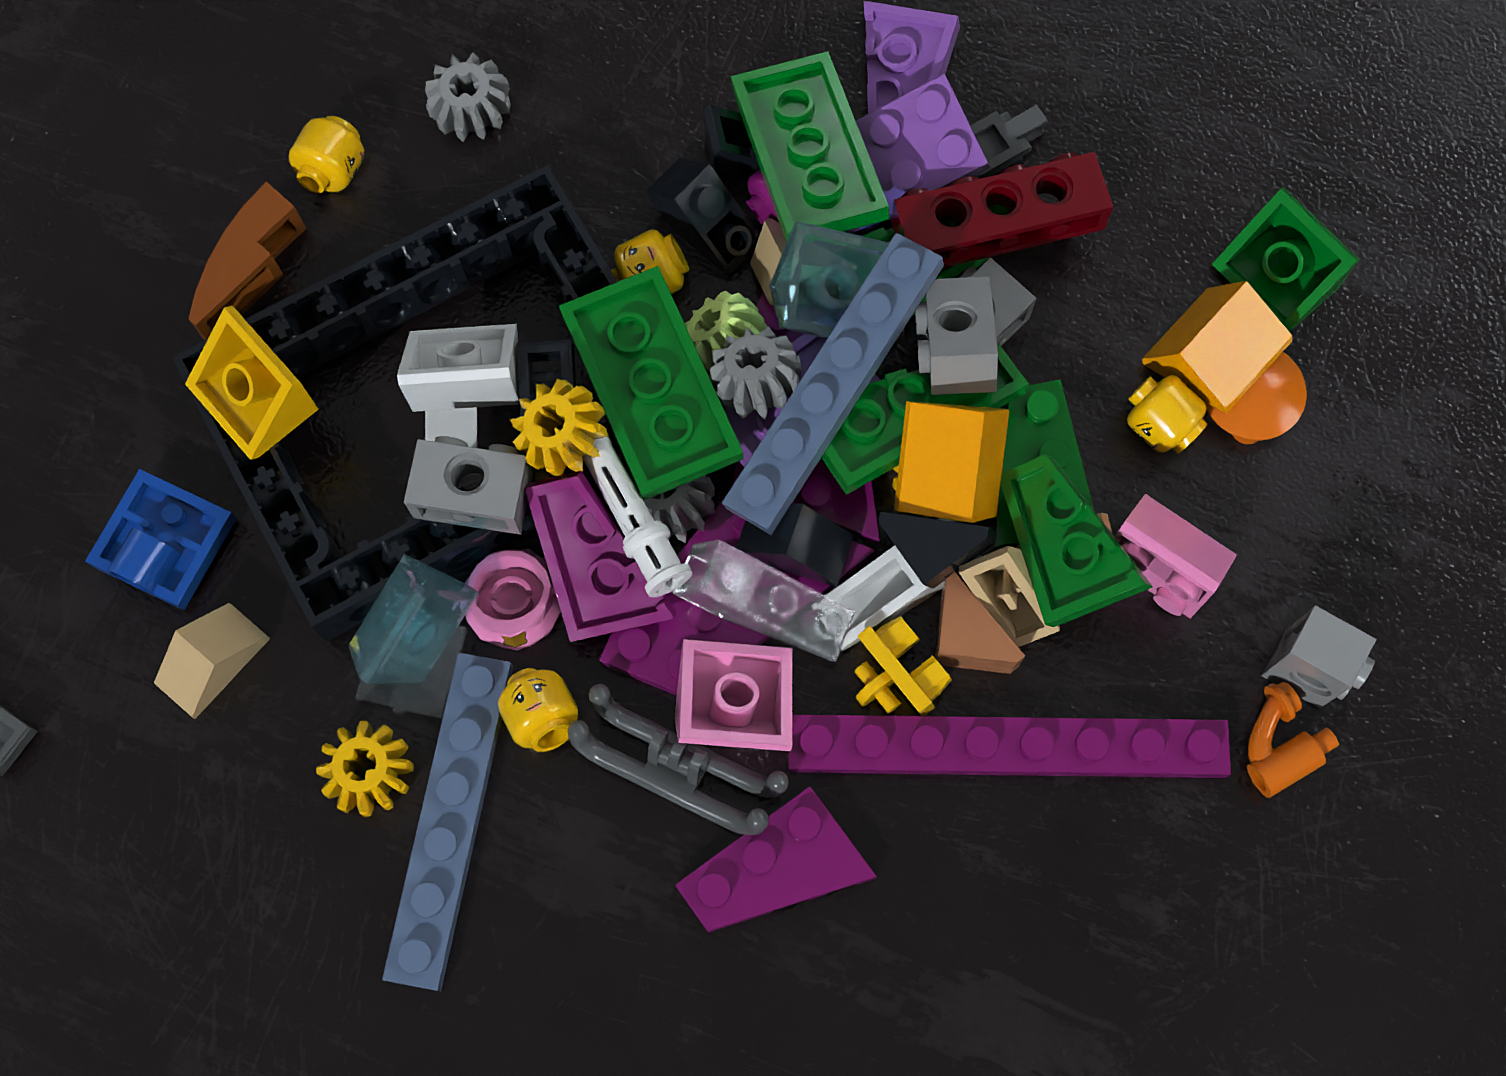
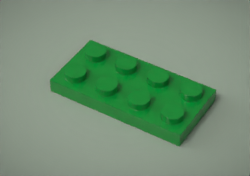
[731,51,889,246]
[559,266,744,501]

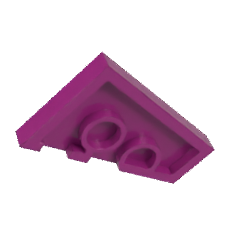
[524,471,677,642]
[675,787,877,933]

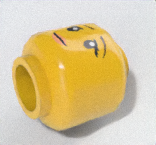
[289,116,365,193]
[611,229,689,294]
[1127,375,1207,454]
[497,668,578,752]

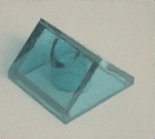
[769,221,889,338]
[348,554,479,684]

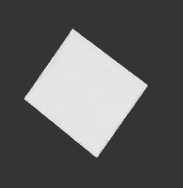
[425,407,478,448]

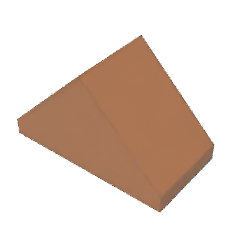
[935,572,1025,674]

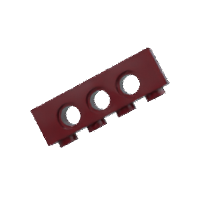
[891,152,1113,269]

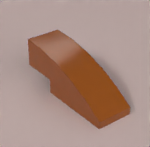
[188,182,307,340]

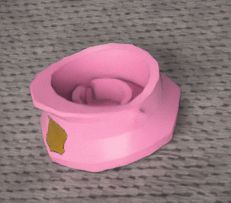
[462,549,561,651]

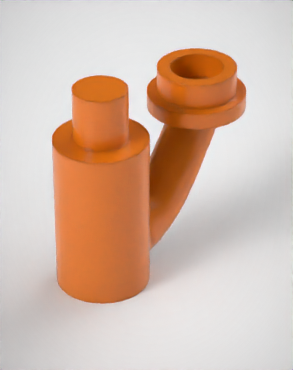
[1247,681,1339,798]

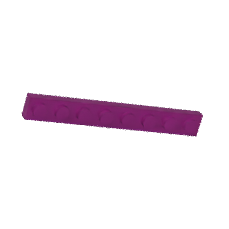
[788,715,1231,778]

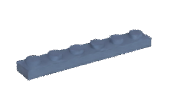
[722,233,944,535]
[382,653,514,992]

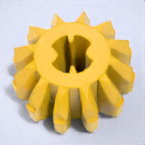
[510,379,609,476]
[316,721,414,817]

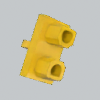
[854,616,952,716]

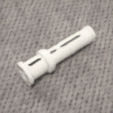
[582,436,693,598]

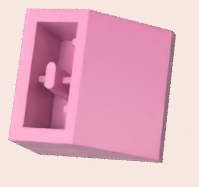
[1115,494,1237,619]

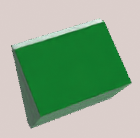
[1212,187,1360,332]

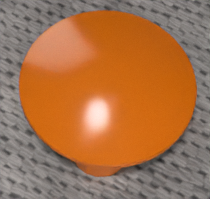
[1203,352,1307,444]

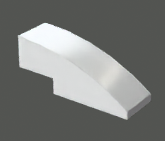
[811,518,981,651]

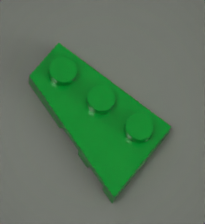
[992,380,1094,552]
[1001,454,1153,627]

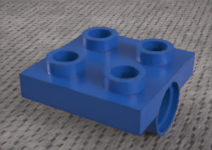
[85,469,237,610]

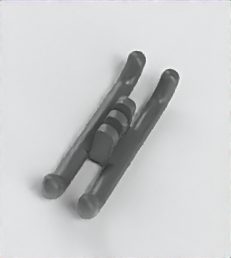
[567,684,789,835]

